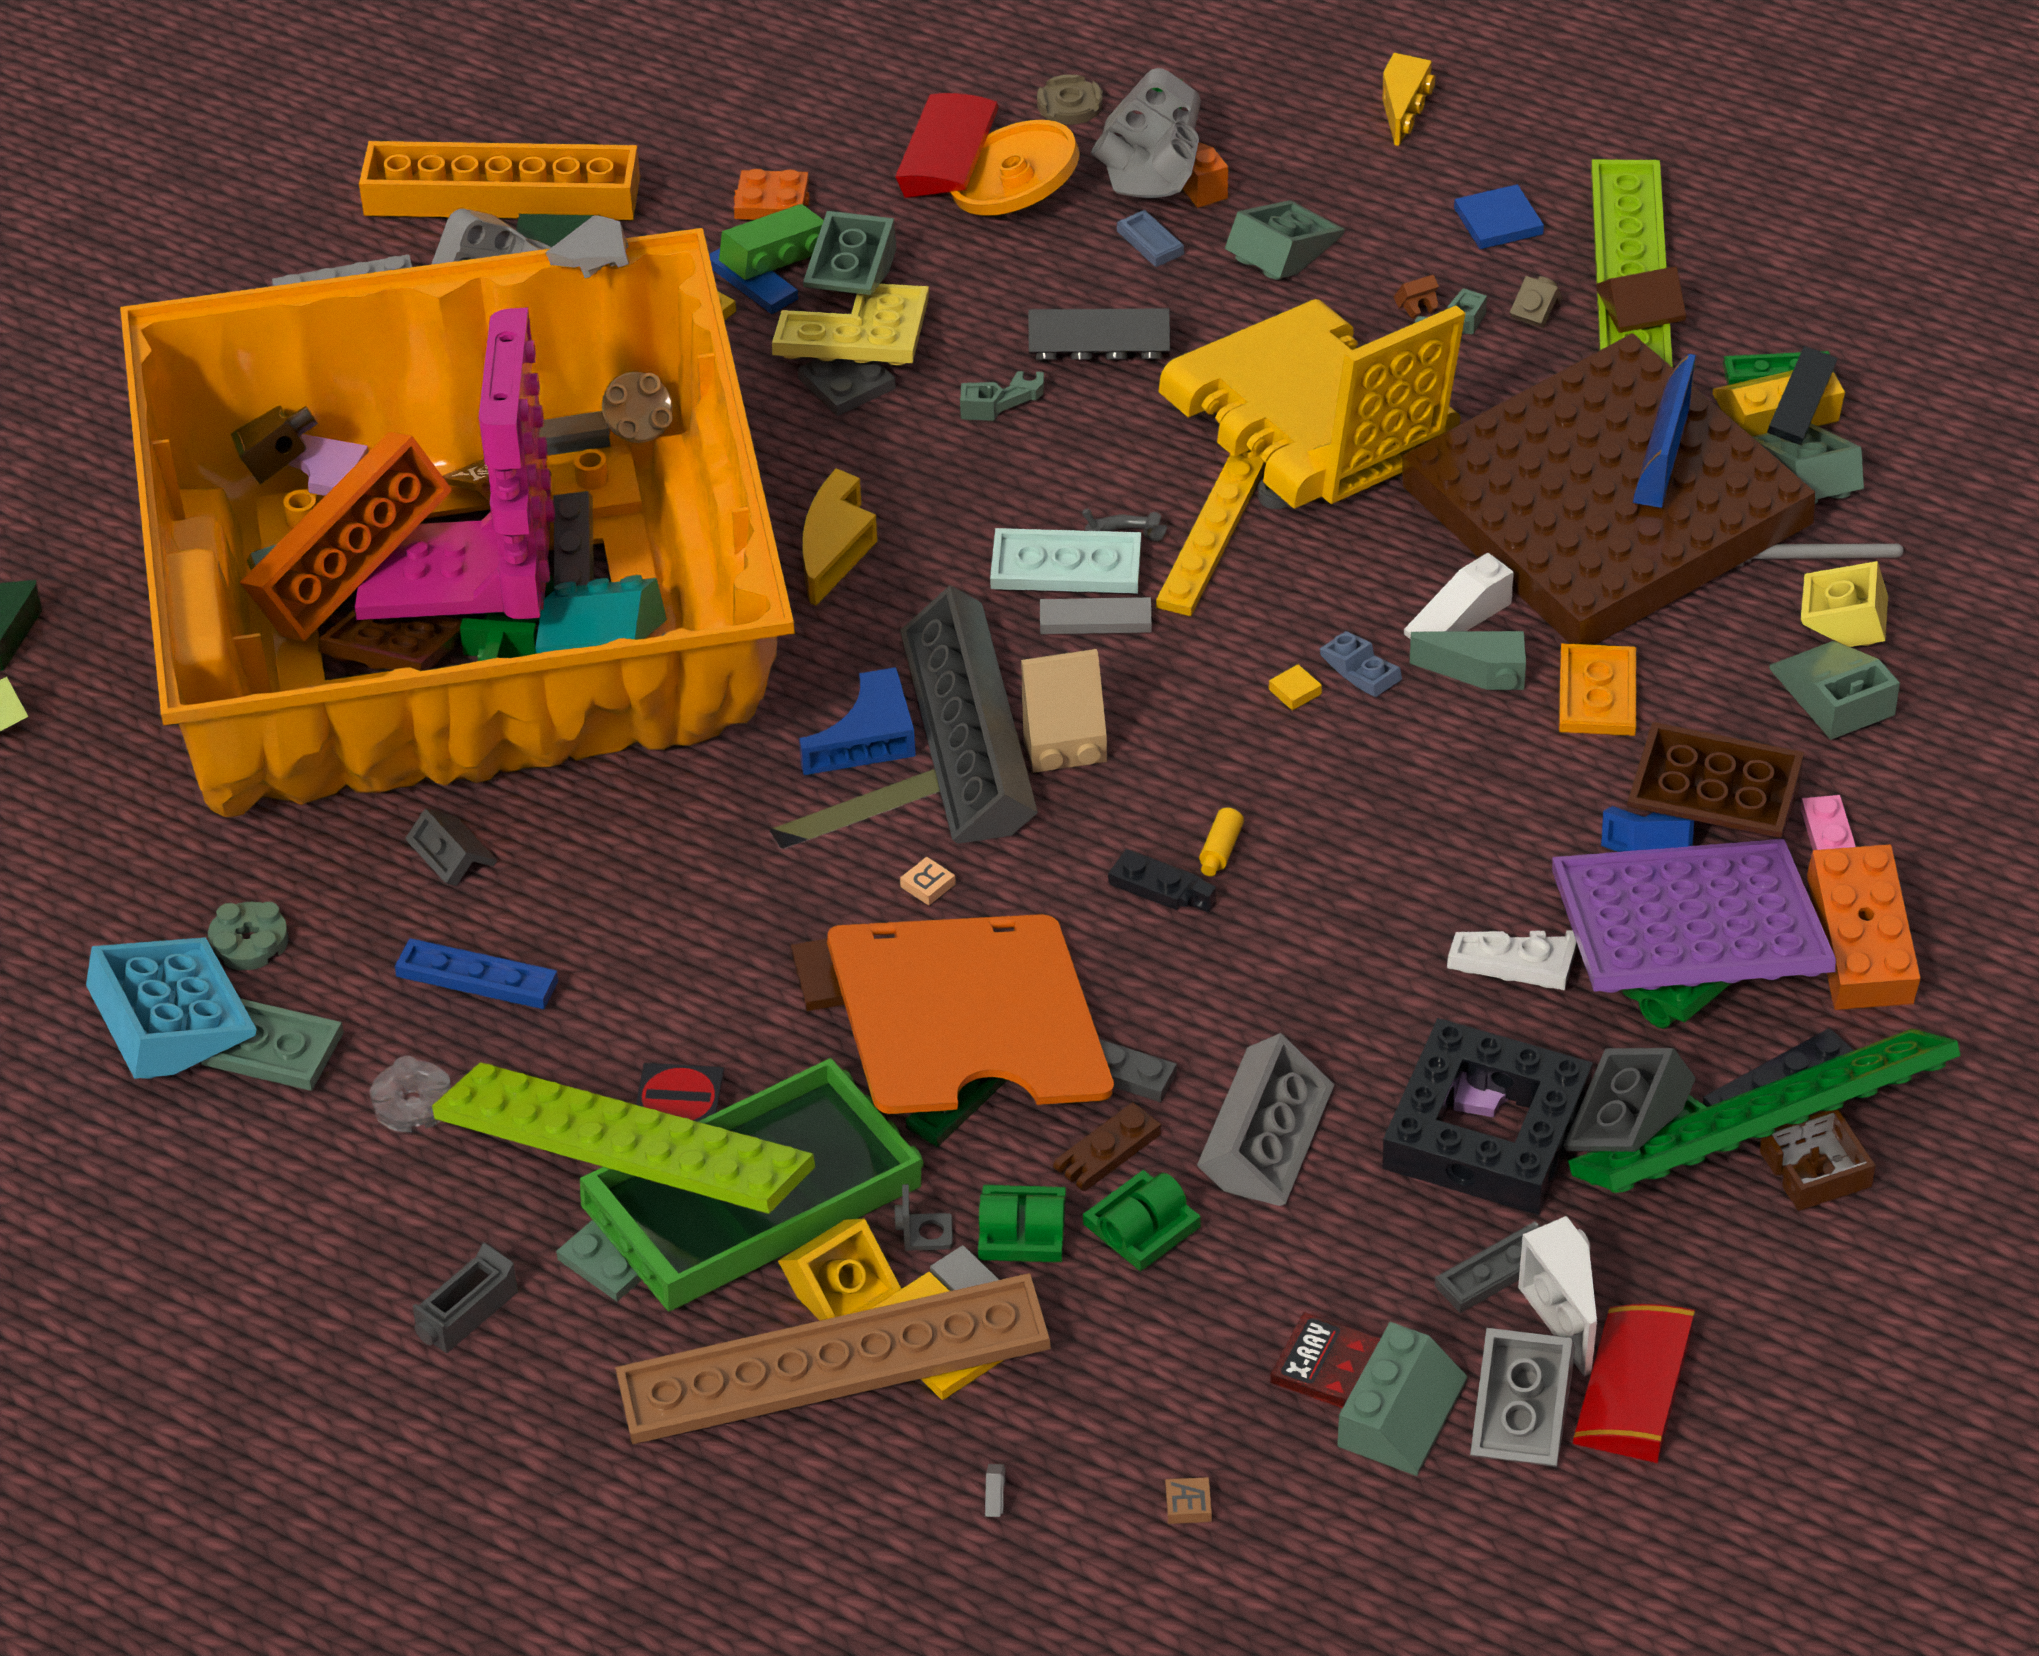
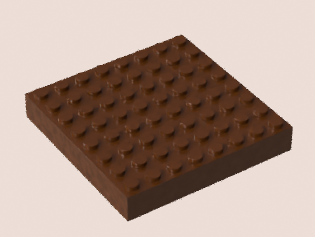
[1402,333,1815,645]

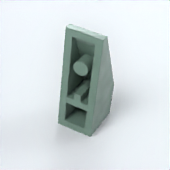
[1409,631,1526,690]

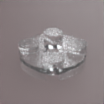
[370,1056,451,1132]

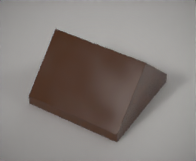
[1596,266,1686,333]

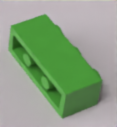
[719,204,824,280]

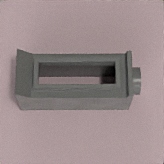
[412,1242,518,1354]

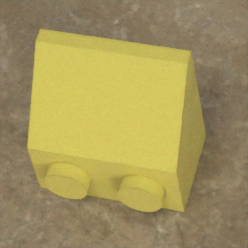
[1801,561,1888,647]

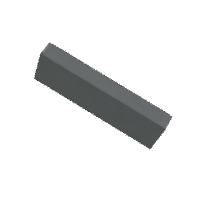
[1435,1221,1541,1313]

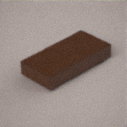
[791,938,845,1011]

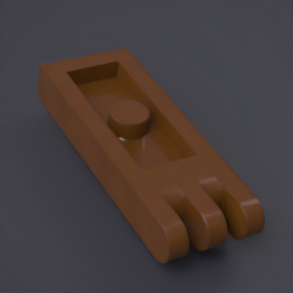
[1053,1102,1161,1191]

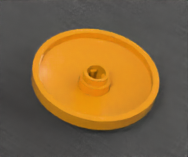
[950,120,1080,215]

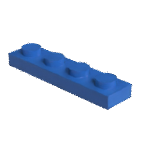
[395,938,558,1009]

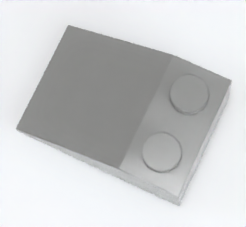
[1470,1328,1575,1467]

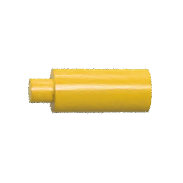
[1199,808,1244,876]

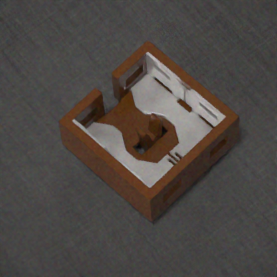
[1760,1109,1876,1211]

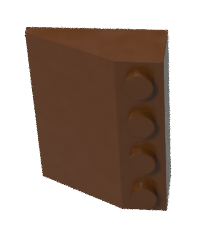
[1627,722,1804,838]

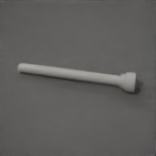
[1738,544,1904,566]

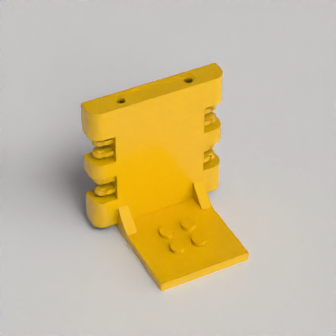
[1158,299,1466,509]

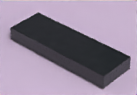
[1767,346,1838,445]

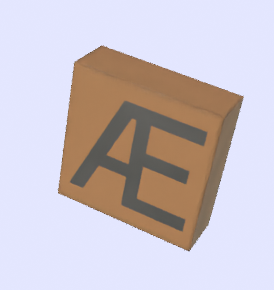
[1165,1477,1212,1524]

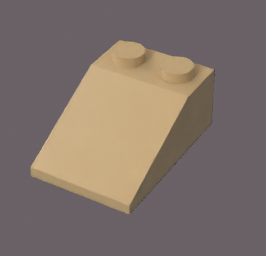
[1021,649,1107,773]

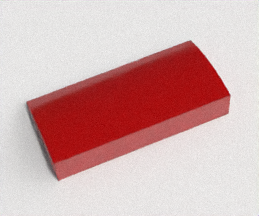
[895,93,999,198]

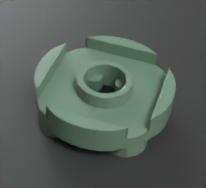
[208,902,288,970]

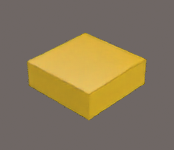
[1269,664,1322,711]

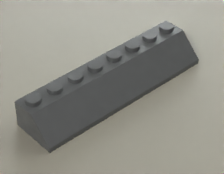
[900,585,1038,844]

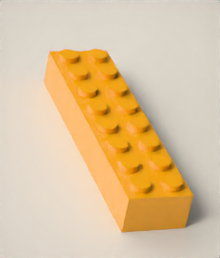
[359,141,640,221]

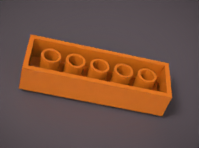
[240,432,452,642]

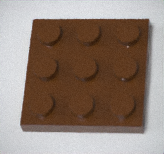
[318,609,462,671]

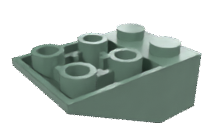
[1769,641,1900,740]

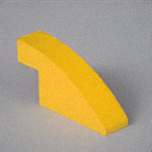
[803,468,877,606]

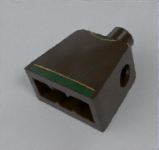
[231,406,318,484]

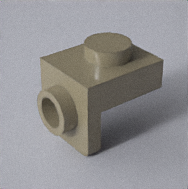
[1509,276,1563,328]

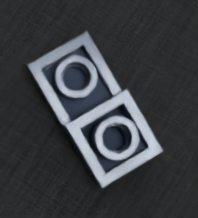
[1320,631,1402,697]

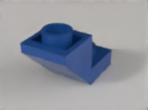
[1601,806,1694,852]

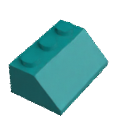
[535,575,667,653]

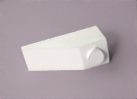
[1404,553,1513,639]

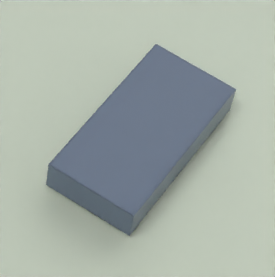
[1117,210,1184,267]

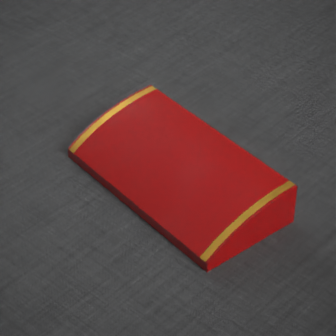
[1573,1304,1695,1463]

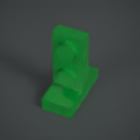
[460,618,537,661]

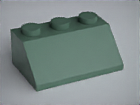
[1337,1322,1467,1476]

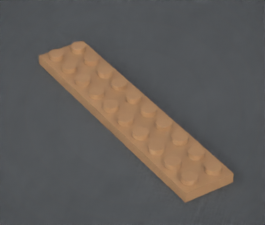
[615,1273,1051,1445]

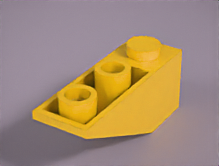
[1382,53,1435,146]

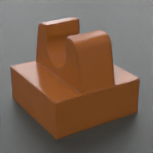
[1393,274,1439,319]

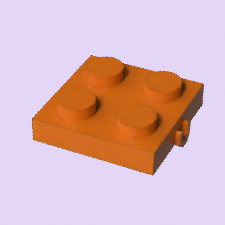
[734,169,809,220]

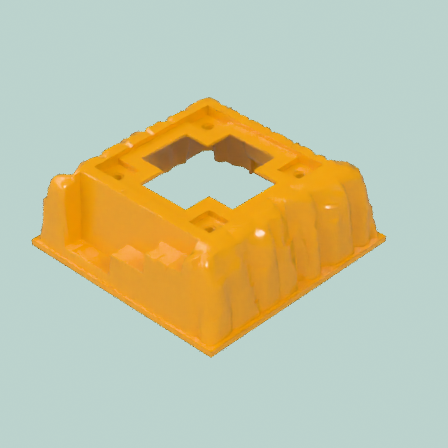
[120,228,795,817]

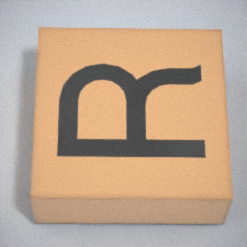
[900,857,956,906]

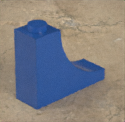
[799,667,916,775]

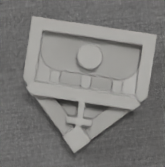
[545,215,629,278]

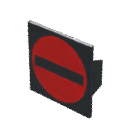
[636,1063,724,1122]

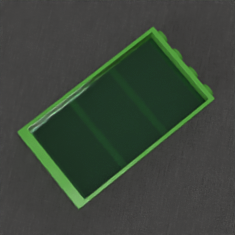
[580,1058,923,1312]

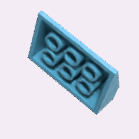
[86,937,257,1079]

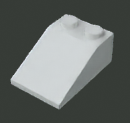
[1518,1216,1597,1377]

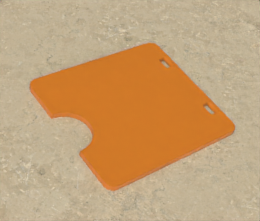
[827,914,1114,1114]

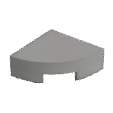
[985,1464,1006,1517]

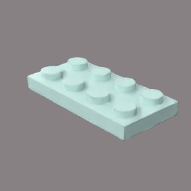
[990,528,1141,593]

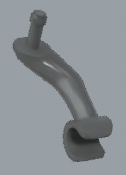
[1082,509,1167,541]

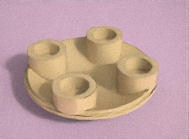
[602,372,673,443]

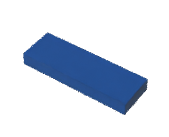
[709,248,798,314]

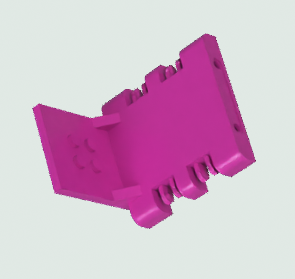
[355,307,555,620]

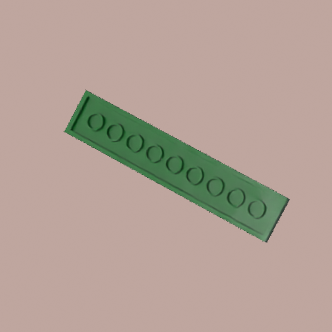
[1568,1028,1961,1193]

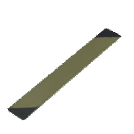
[770,769,940,849]

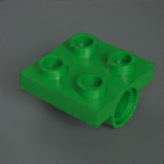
[1622,981,1731,1029]
[1083,1170,1201,1272]
[978,1185,1066,1262]

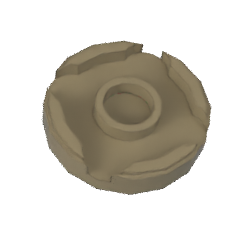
[1037,75,1103,125]

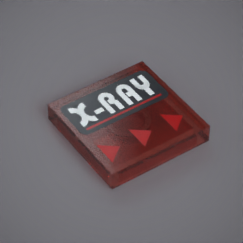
[1270,1312,1381,1408]

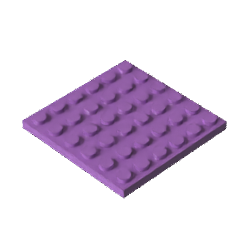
[1552,839,1836,993]

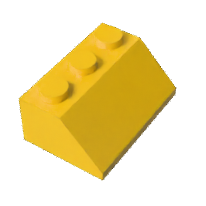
[1712,370,1845,436]

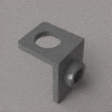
[895,1184,953,1251]

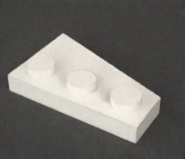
[1447,930,1578,990]

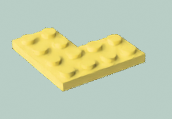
[772,284,929,365]

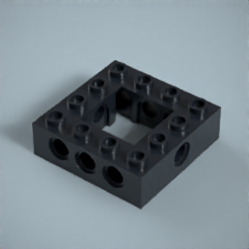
[1382,1018,1593,1215]

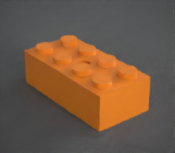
[1807,844,1920,1010]

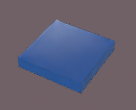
[1454,184,1544,249]

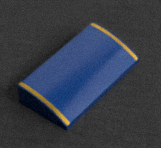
[1633,354,1696,508]

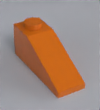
[1182,142,1228,208]

